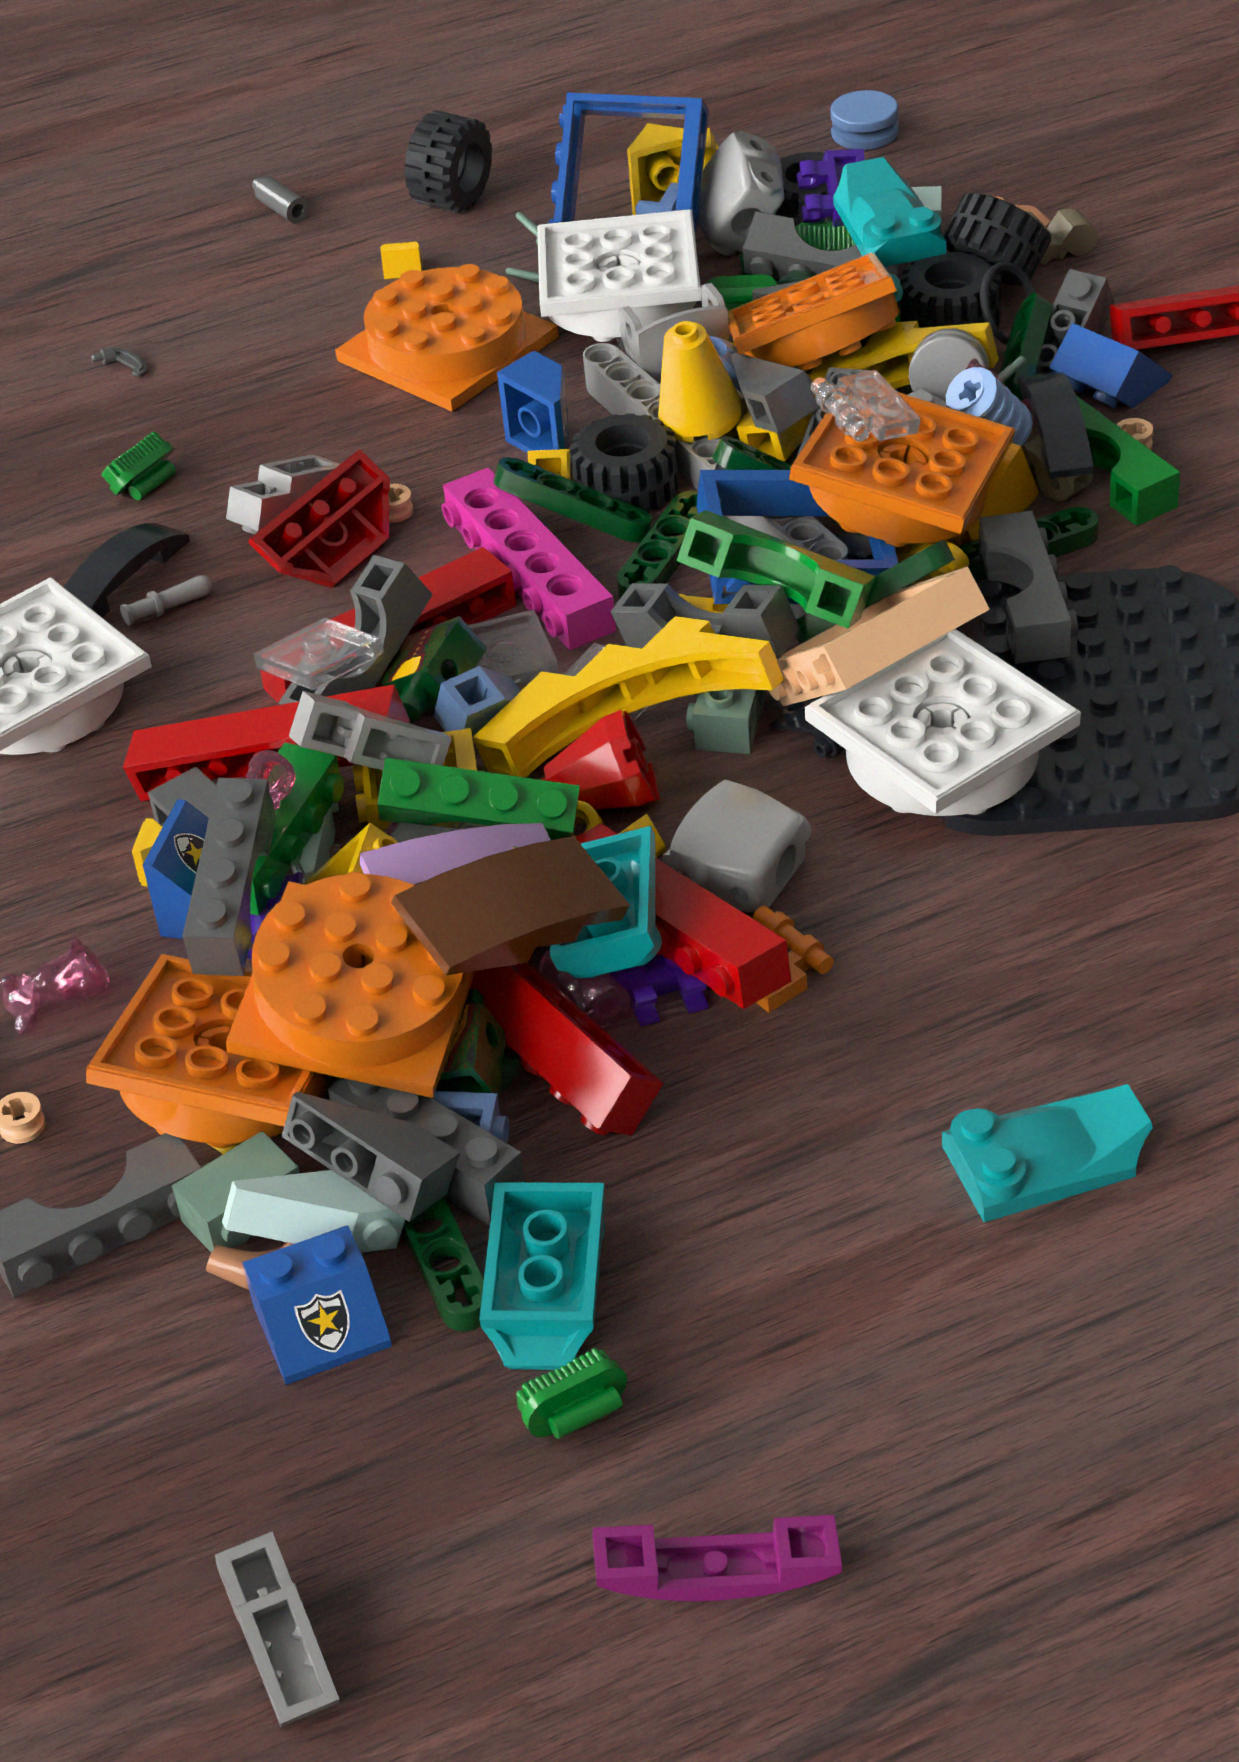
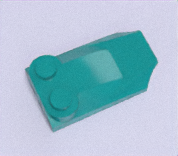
[833,157,946,267]
[550,826,662,979]
[942,1084,1153,1223]
[479,1182,606,1370]

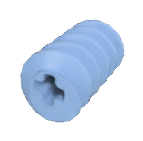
[946,367,1033,446]

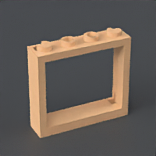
[768,566,990,706]

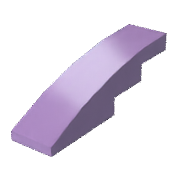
[360,823,551,885]

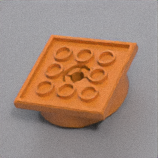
[728,252,900,371]
[335,264,559,412]
[789,378,1015,547]
[226,872,475,1098]
[86,954,328,1148]

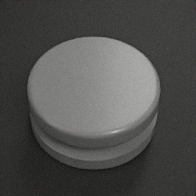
[909,328,989,409]

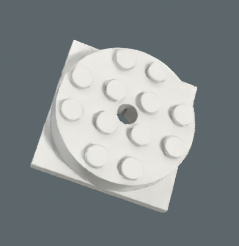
[537,209,702,342]
[0,578,152,755]
[805,629,1081,816]

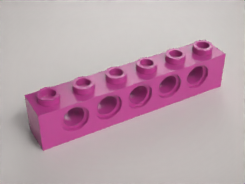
[442,467,616,650]

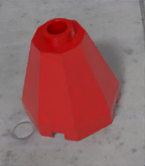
[540,710,661,810]

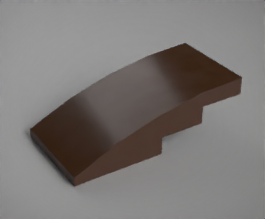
[391,836,630,975]

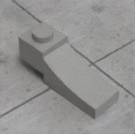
[226,454,340,534]
[289,691,452,770]
[215,1531,339,1727]

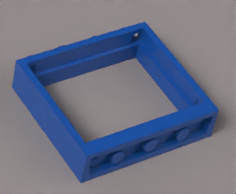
[548,92,709,242]
[696,470,898,604]

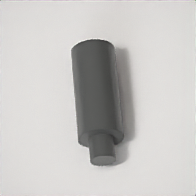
[252,176,309,224]

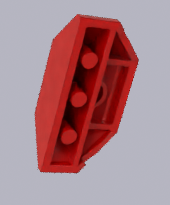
[248,449,390,588]

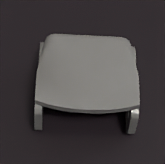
[697,131,785,256]
[619,283,729,384]
[662,780,812,914]

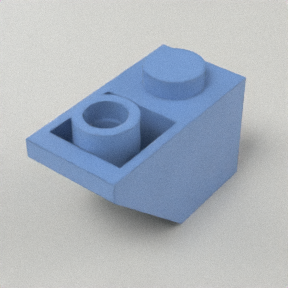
[434,666,521,743]

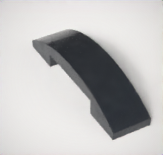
[1018,372,1093,479]
[64,523,190,618]

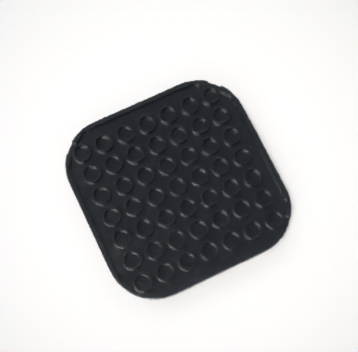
[938,565,1239,836]

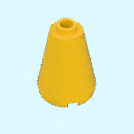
[658,321,741,442]

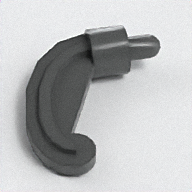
[91,347,147,377]

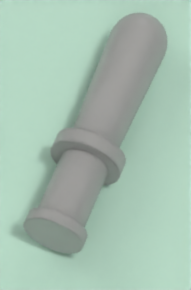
[120,575,213,626]

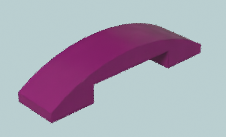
[592,1515,842,1601]

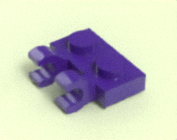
[797,149,865,227]
[602,954,708,1027]

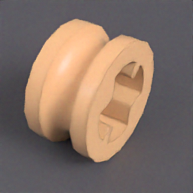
[1117,418,1153,450]
[388,484,414,523]
[0,1092,46,1144]

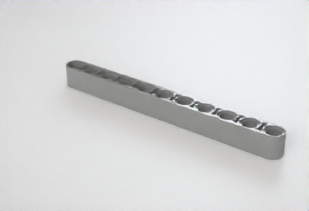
[583,343,848,560]

